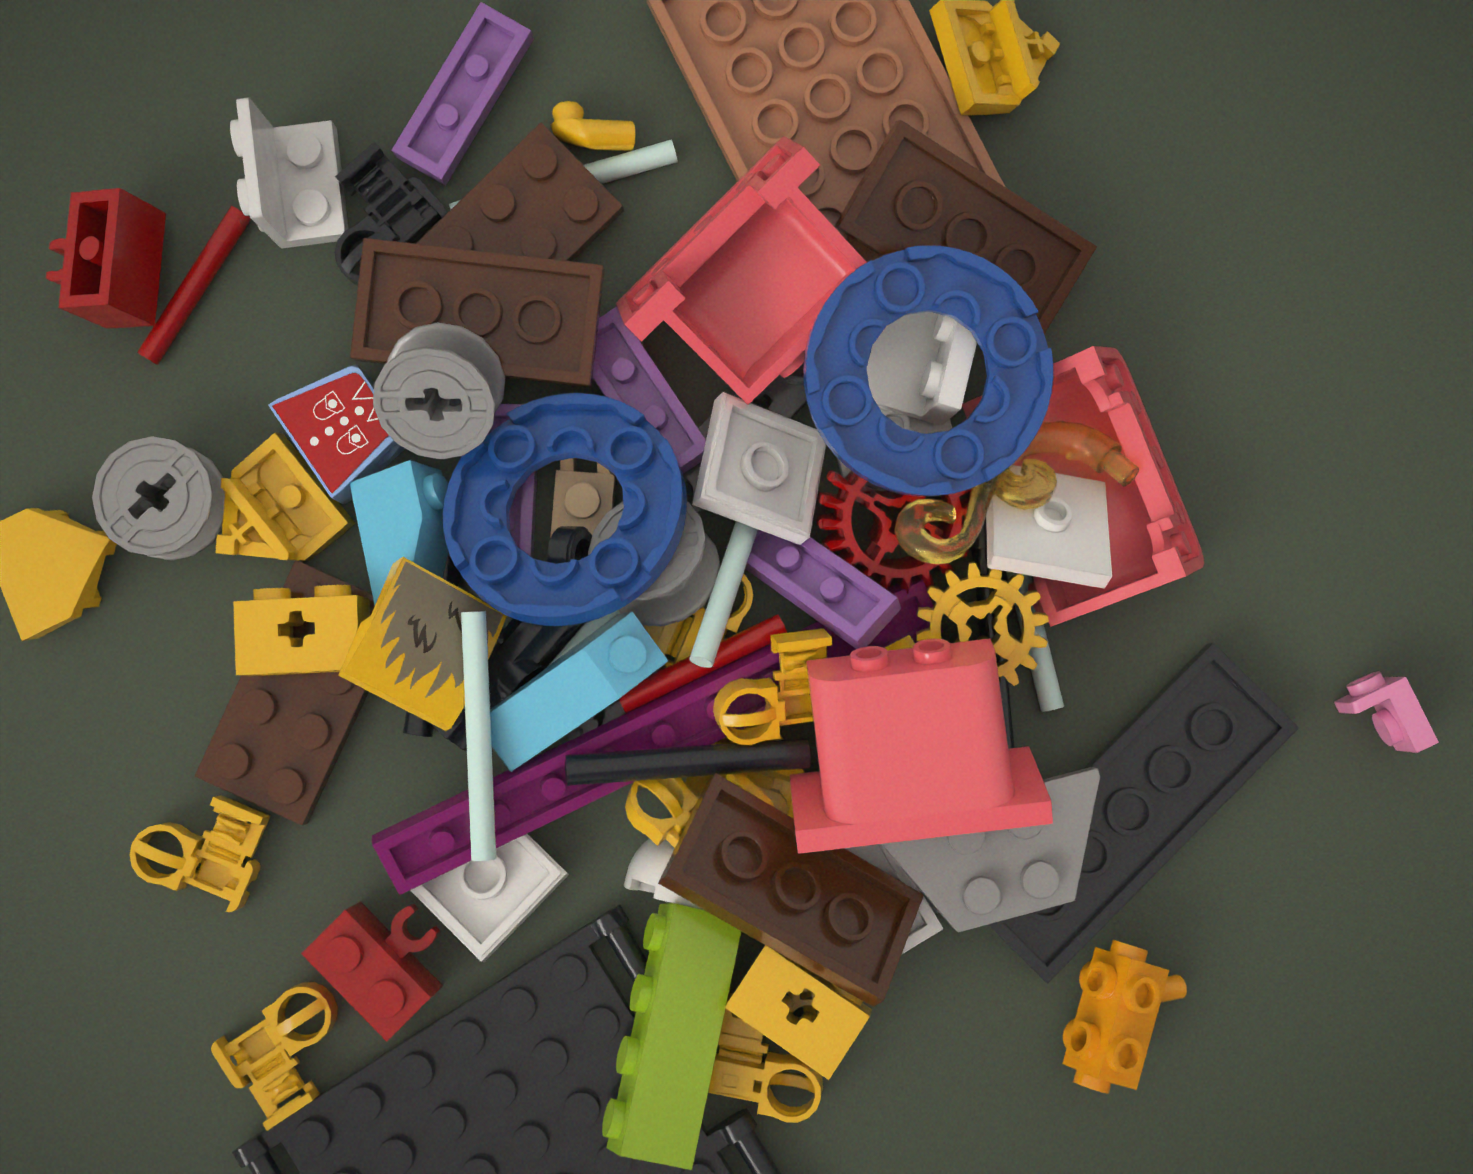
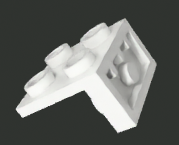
[230,98,349,249]
[867,312,977,426]

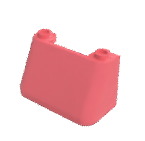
[962,346,1204,627]

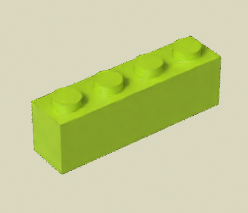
[602,903,741,1170]

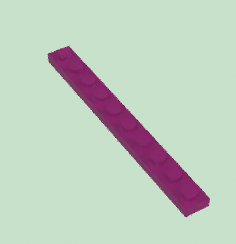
[372,576,943,895]

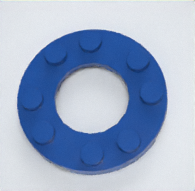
[803,246,1053,496]
[443,393,687,626]

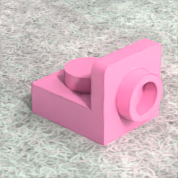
[1334,671,1439,753]

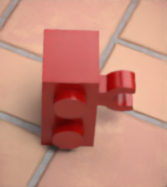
[46,188,166,329]
[301,901,443,1042]

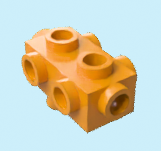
[1062,940,1187,1094]

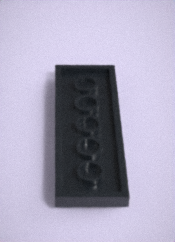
[988,643,1299,984]

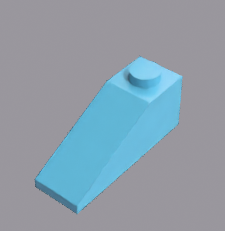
[350,460,448,605]
[490,611,668,772]

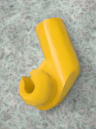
[550,101,635,151]

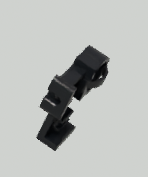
[335,142,448,286]

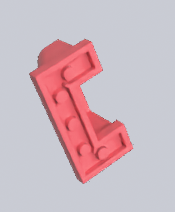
[616,136,867,405]
[790,638,1053,854]

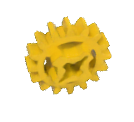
[916,561,1049,686]

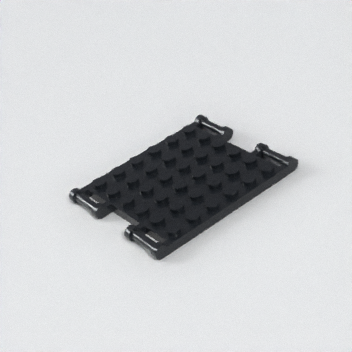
[232,904,781,1174]

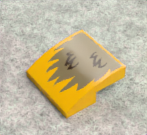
[338,557,507,731]

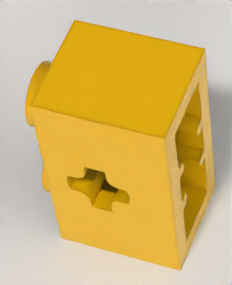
[233,585,370,676]
[725,945,872,1080]

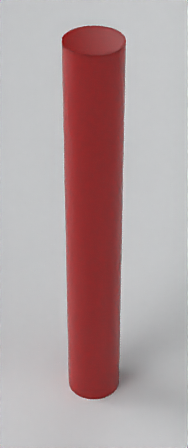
[137,205,251,365]
[619,614,787,713]

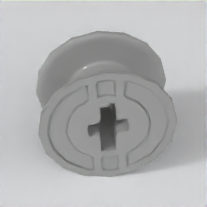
[373,322,505,459]
[92,436,225,561]
[588,502,721,626]

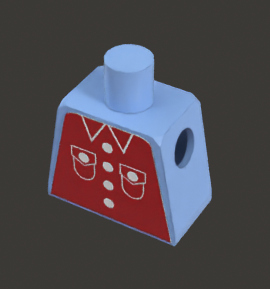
[268,365,405,505]

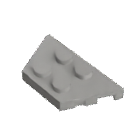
[882,767,1100,933]

